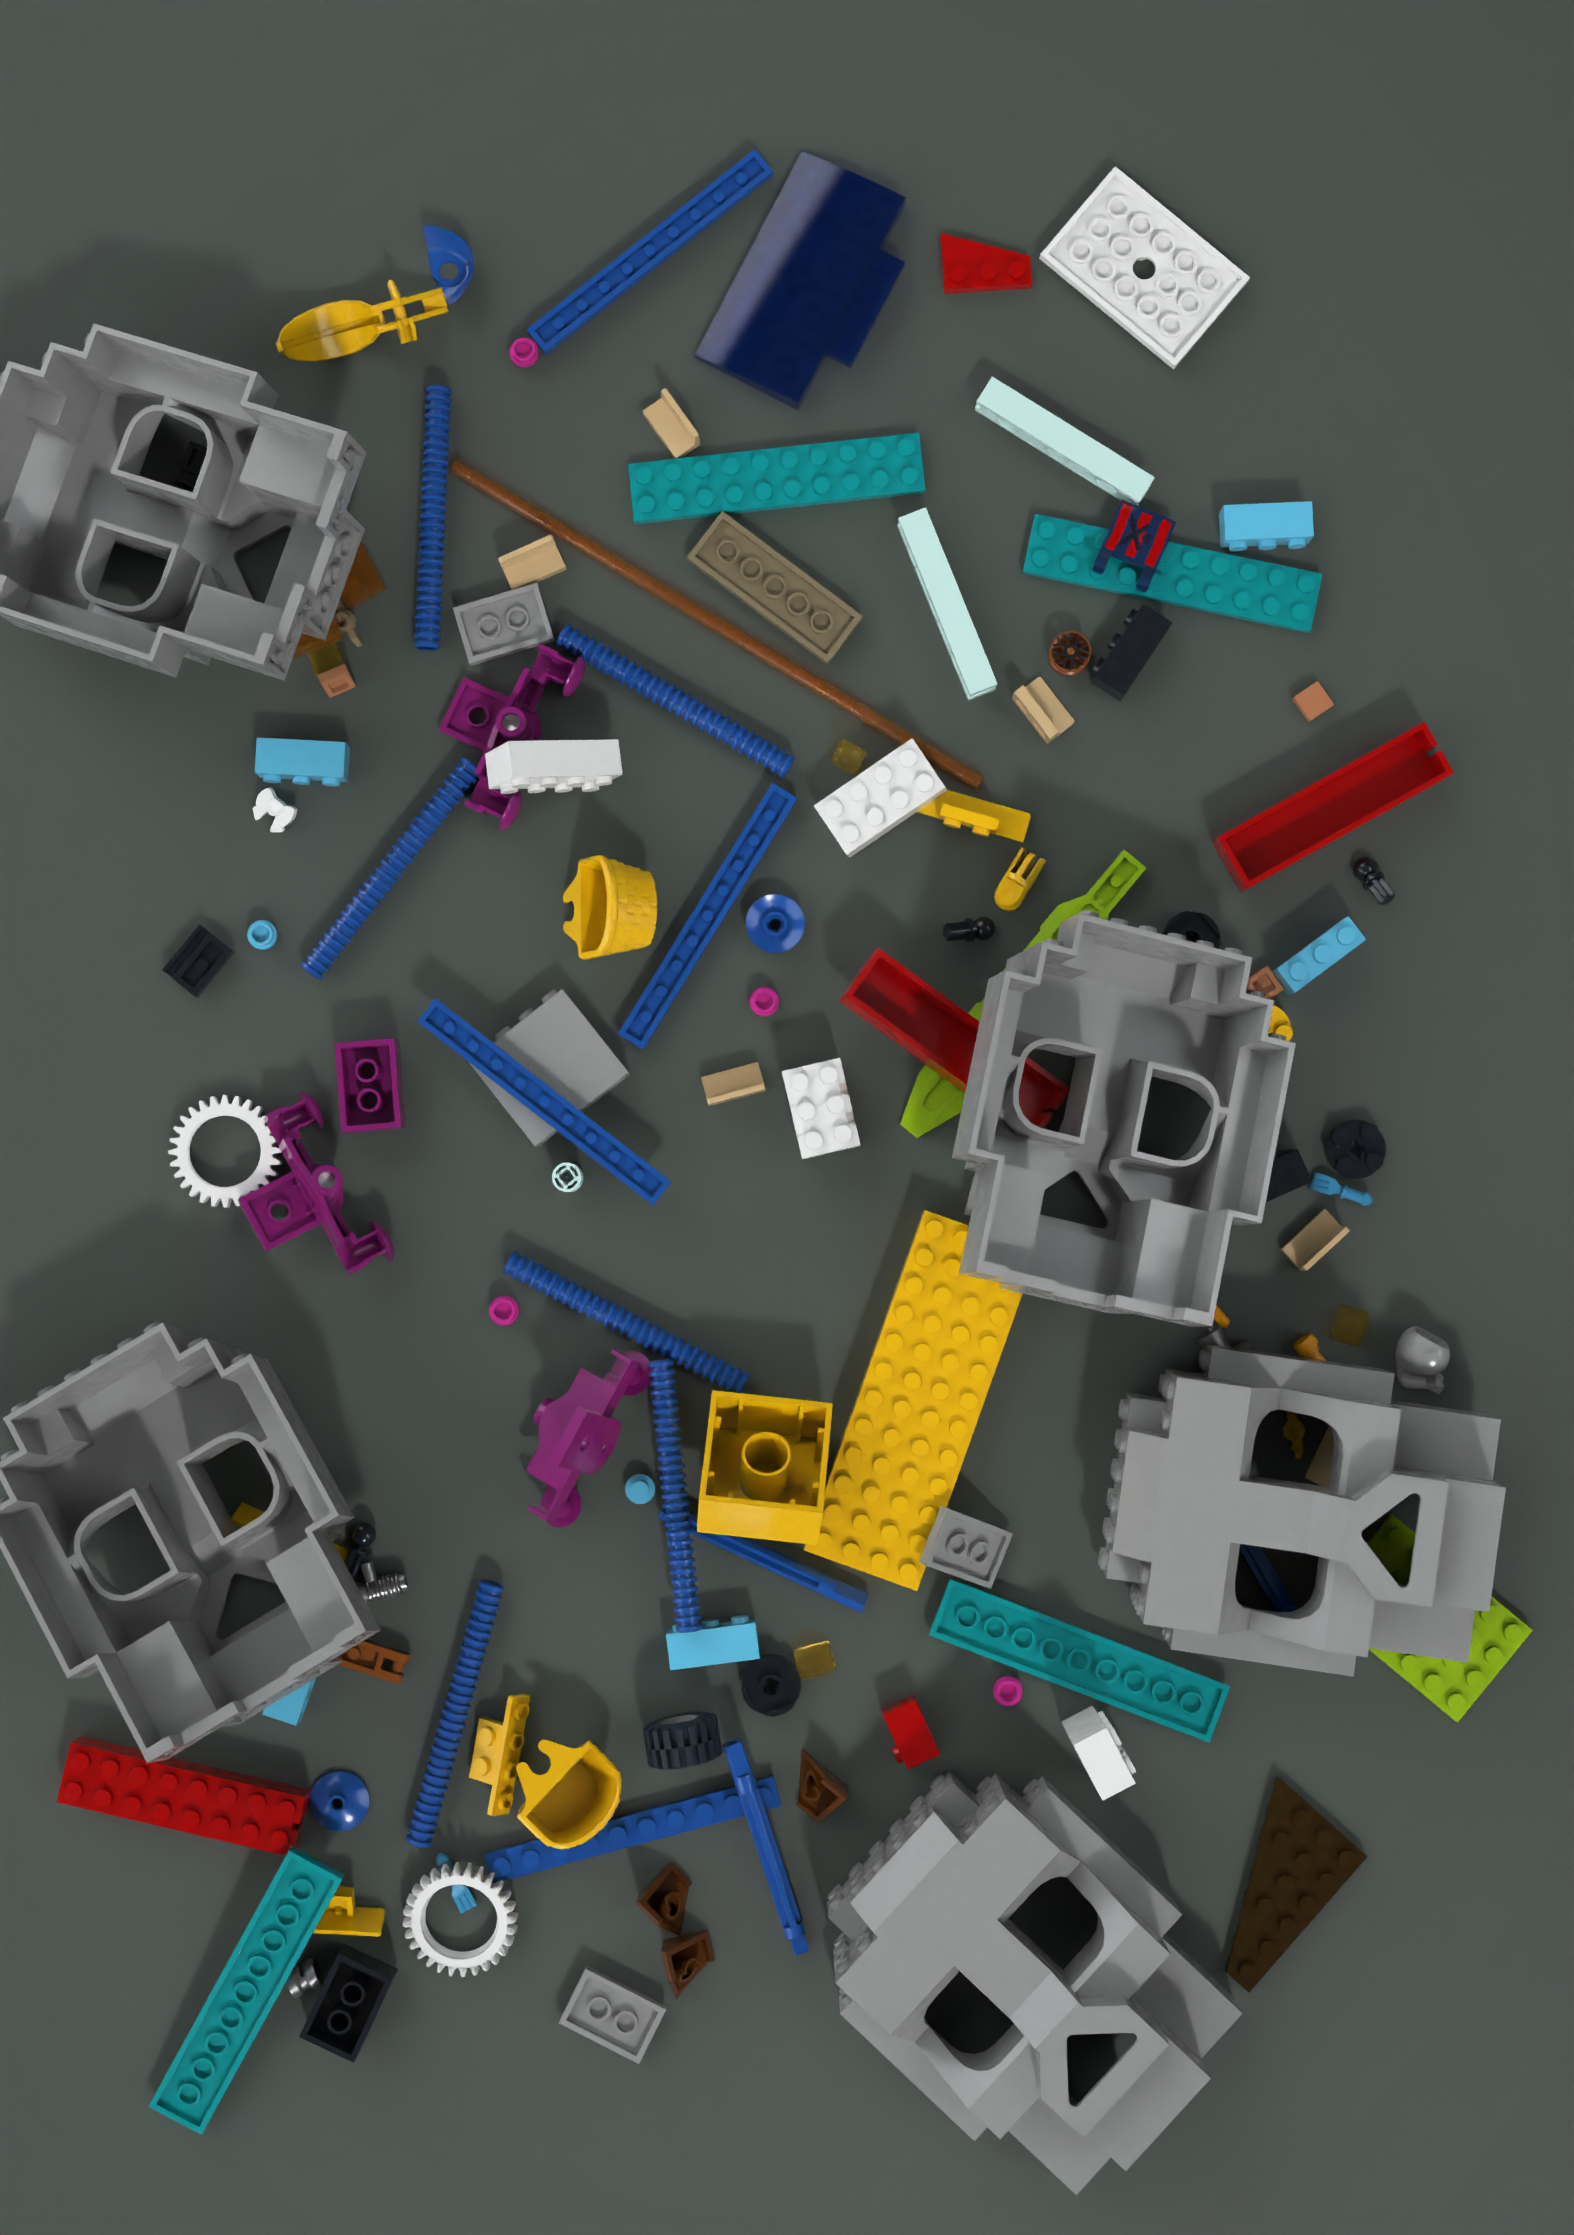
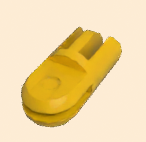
[994,847,1047,911]

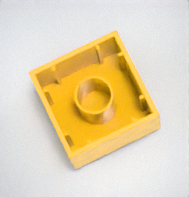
[697,1390,833,1545]

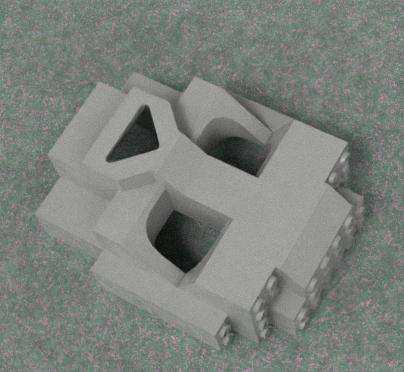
[0,323,367,681]
[952,910,1296,1327]
[0,1322,381,1763]
[1098,1344,1506,1677]
[827,1771,1243,2195]

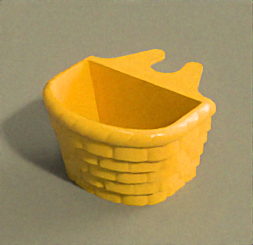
[563,855,657,960]
[516,1739,622,1850]

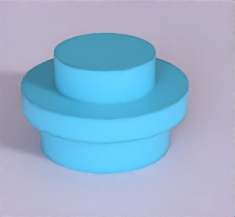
[247,920,278,950]
[625,1474,655,1504]

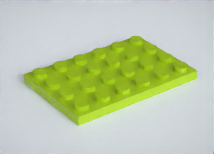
[1367,1514,1533,1723]

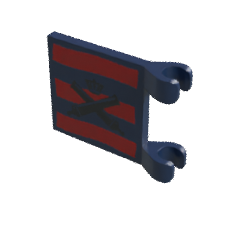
[1092,500,1176,592]

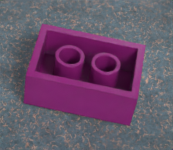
[334,1038,406,1134]

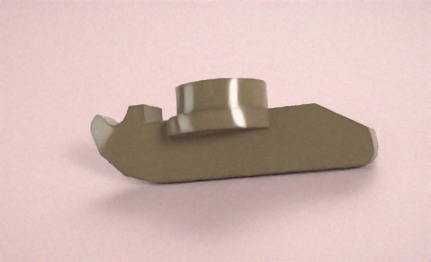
[335,598,364,647]

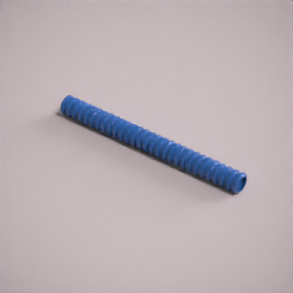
[414,384,452,651]
[556,623,795,778]
[301,757,477,980]
[503,1251,750,1393]
[647,1359,703,1633]
[405,1579,505,1848]

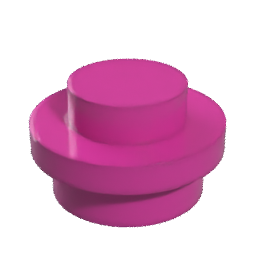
[509,337,539,368]
[750,987,779,1017]
[489,1296,519,1325]
[993,1676,1023,1706]

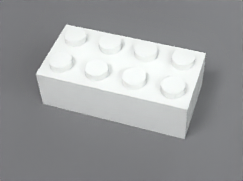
[814,738,947,857]
[485,739,623,794]
[1061,1706,1136,1801]

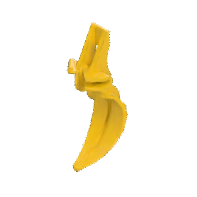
[276,280,449,363]

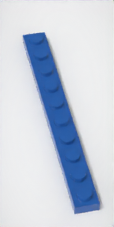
[526,149,773,355]
[618,783,797,1050]
[417,998,672,1206]
[484,1774,781,1883]

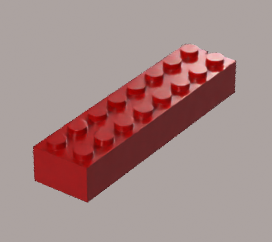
[1212,721,1454,893]
[838,948,1070,1129]
[56,1736,312,1856]

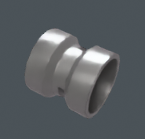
[286,1957,325,1998]

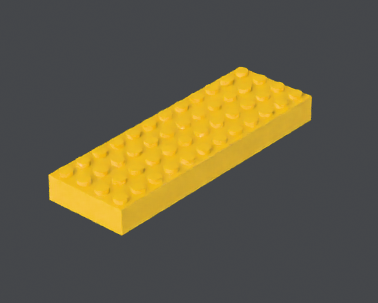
[803,1210,1022,1591]

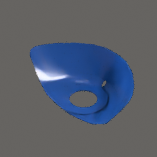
[423,225,474,305]

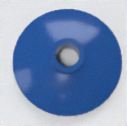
[746,894,805,953]
[310,1770,370,1831]

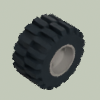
[643,1712,723,1770]

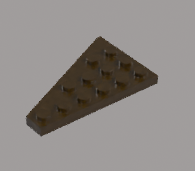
[1225,1776,1367,1993]

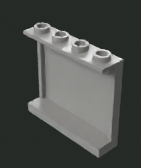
[470,989,630,1147]

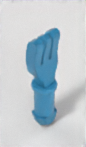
[1308,1172,1373,1206]
[436,1852,477,1914]

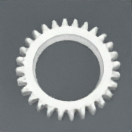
[168,1095,283,1208]
[403,1862,518,1977]

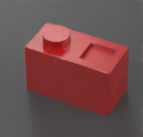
[881,1694,940,1770]

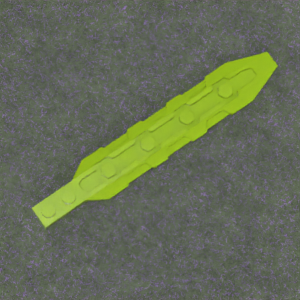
[900,850,1146,1138]

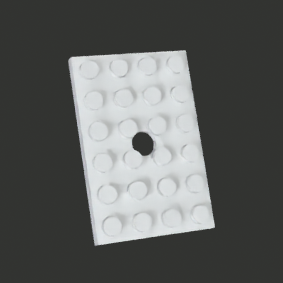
[1039,166,1250,370]

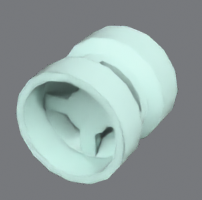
[552,1162,584,1192]

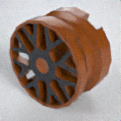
[1048,631,1091,676]

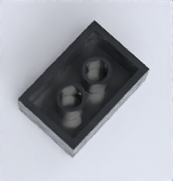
[299,1944,398,2063]

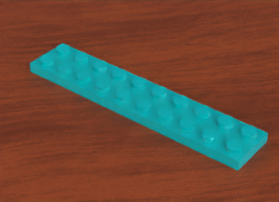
[628,433,925,524]
[1022,514,1323,633]
[928,1577,1230,1743]
[148,1846,344,2135]

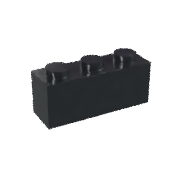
[1091,604,1172,702]

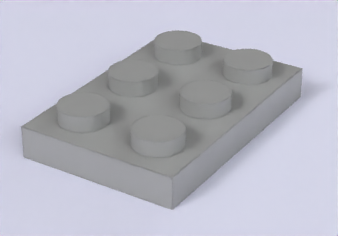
[453,583,555,666]
[919,1505,1013,1589]
[559,1965,667,2064]

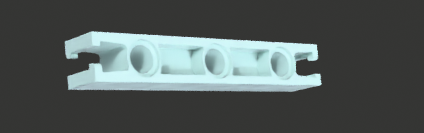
[975,376,1155,506]
[897,507,997,701]

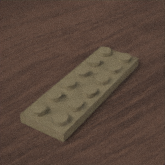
[687,511,863,665]

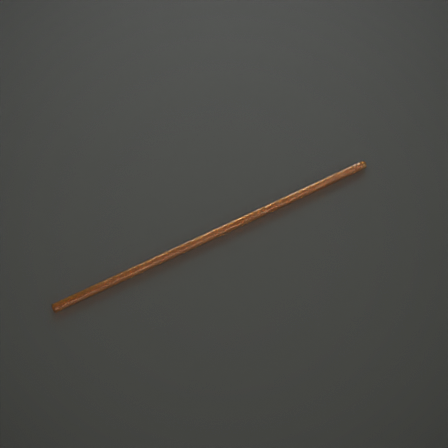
[450,460,984,789]

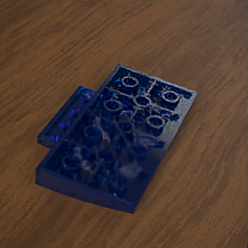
[694,151,906,410]

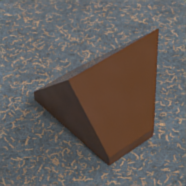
[796,1749,849,1823]
[636,1862,692,1936]
[661,1930,715,1999]

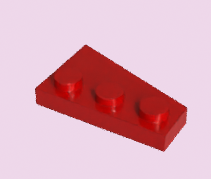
[940,233,1032,294]

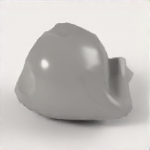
[1395,1326,1450,1394]

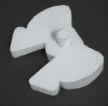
[253,787,297,832]

